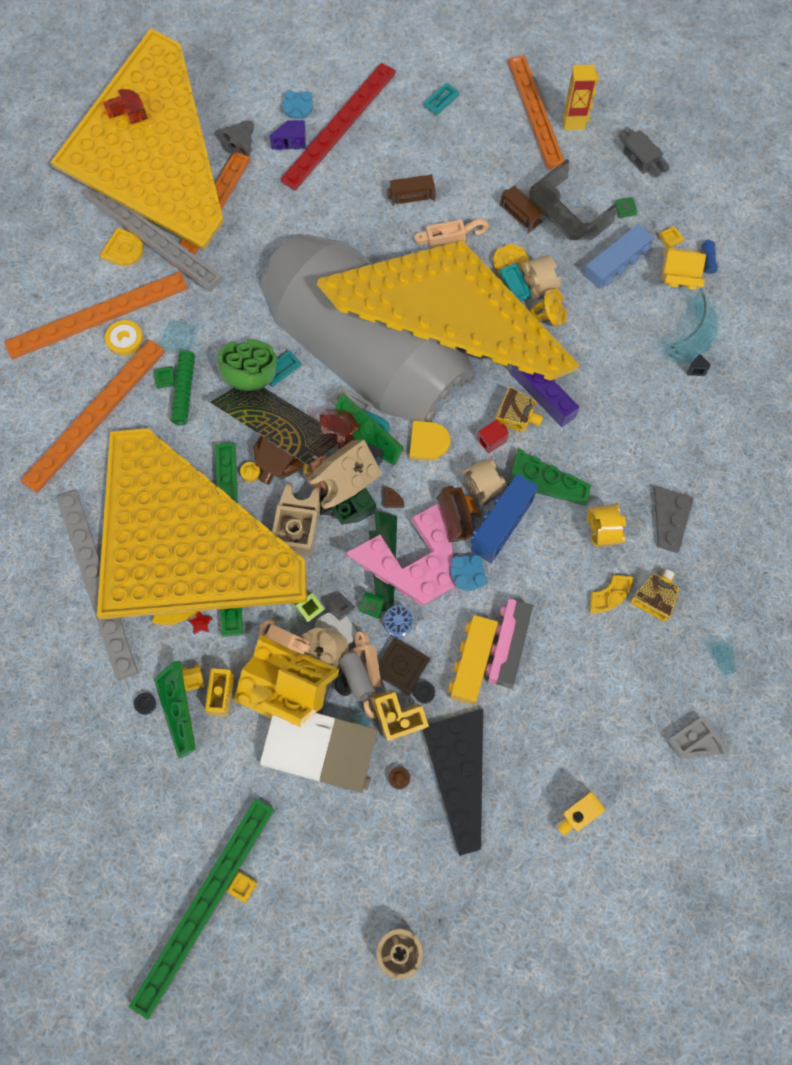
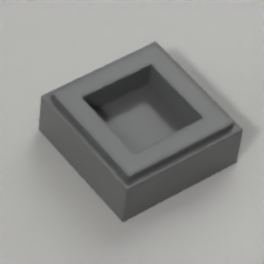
[325,593,355,621]

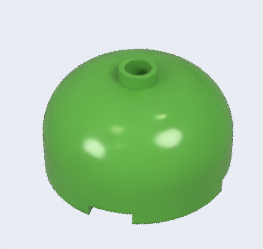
[218,339,277,391]

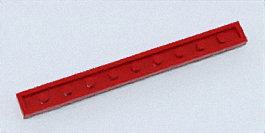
[281,62,396,191]

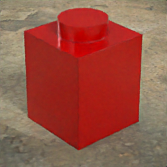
[477,419,509,454]

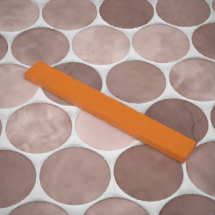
[508,55,565,170]
[169,153,251,268]

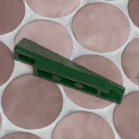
[368,511,398,612]

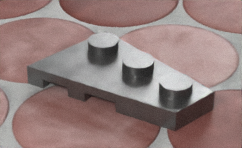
[654,486,694,554]

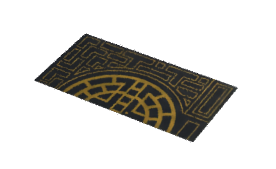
[210,387,345,465]

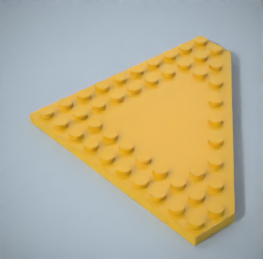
[50,28,224,250]
[317,240,580,381]
[97,428,307,619]

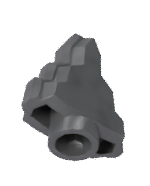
[220,119,254,156]

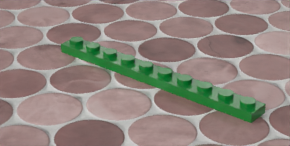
[215,443,244,637]
[128,798,275,1020]

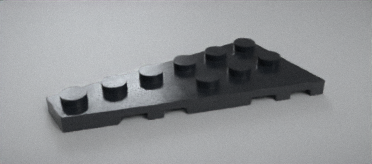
[422,709,483,856]

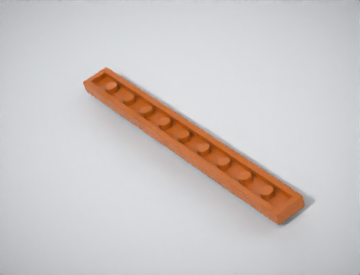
[4,272,188,360]
[20,339,165,493]

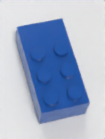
[470,474,538,564]

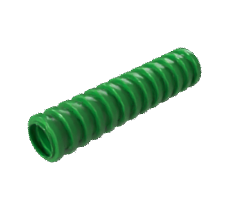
[170,350,196,425]

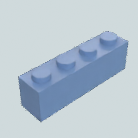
[584,224,654,289]

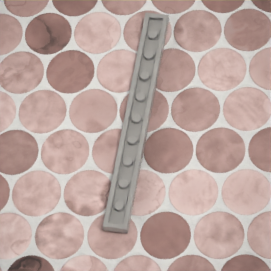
[83,187,223,292]
[57,491,138,681]

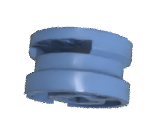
[384,605,413,638]

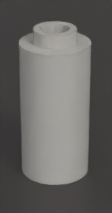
[339,651,376,701]

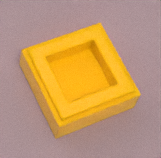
[658,226,684,248]
[226,871,258,904]

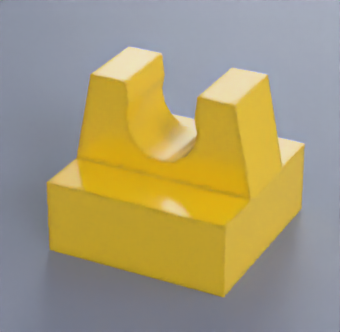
[182,664,205,691]

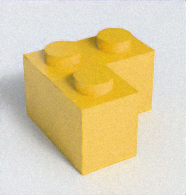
[371,690,429,741]

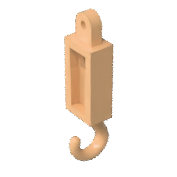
[415,219,489,248]
[259,618,311,654]
[351,632,382,719]

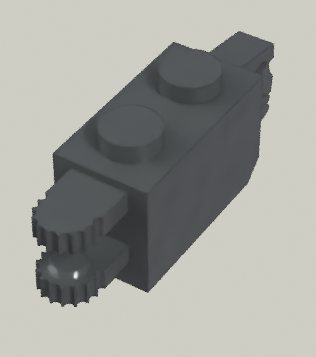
[619,126,670,178]

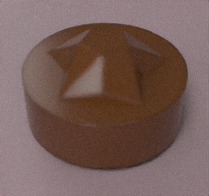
[388,767,410,790]

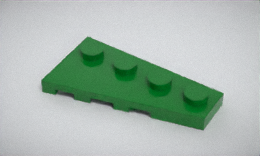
[328,393,404,465]
[508,448,591,506]
[154,661,196,759]

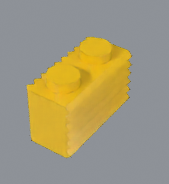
[205,668,235,718]

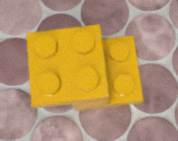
[660,247,706,290]
[234,635,300,719]
[262,653,339,727]

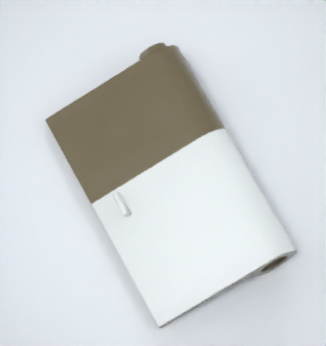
[260,713,378,793]

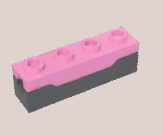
[485,599,533,689]

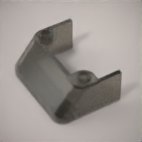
[529,159,617,241]

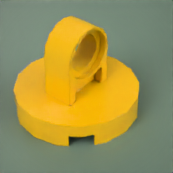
[531,288,567,327]

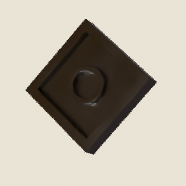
[378,637,431,695]

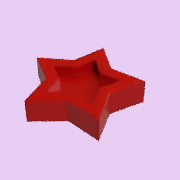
[188,611,213,635]

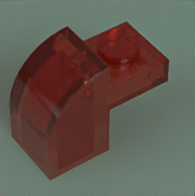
[103,89,148,125]
[319,409,359,449]

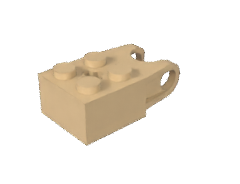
[307,440,382,509]
[272,483,320,557]

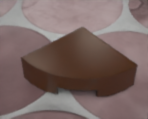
[384,487,404,508]

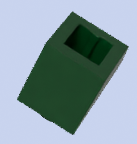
[331,488,377,525]

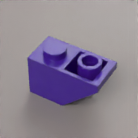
[269,120,306,150]

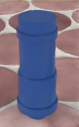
[701,240,717,274]

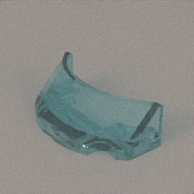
[663,288,718,365]

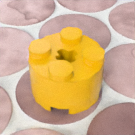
[587,503,626,547]

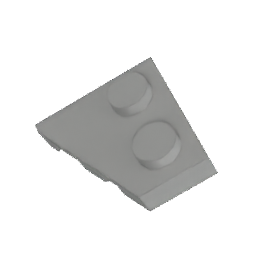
[667,716,729,759]

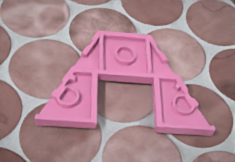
[344,503,456,606]

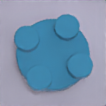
[283,90,313,119]
[450,555,487,591]

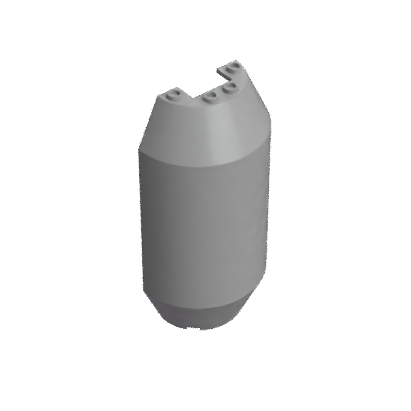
[261,234,476,422]

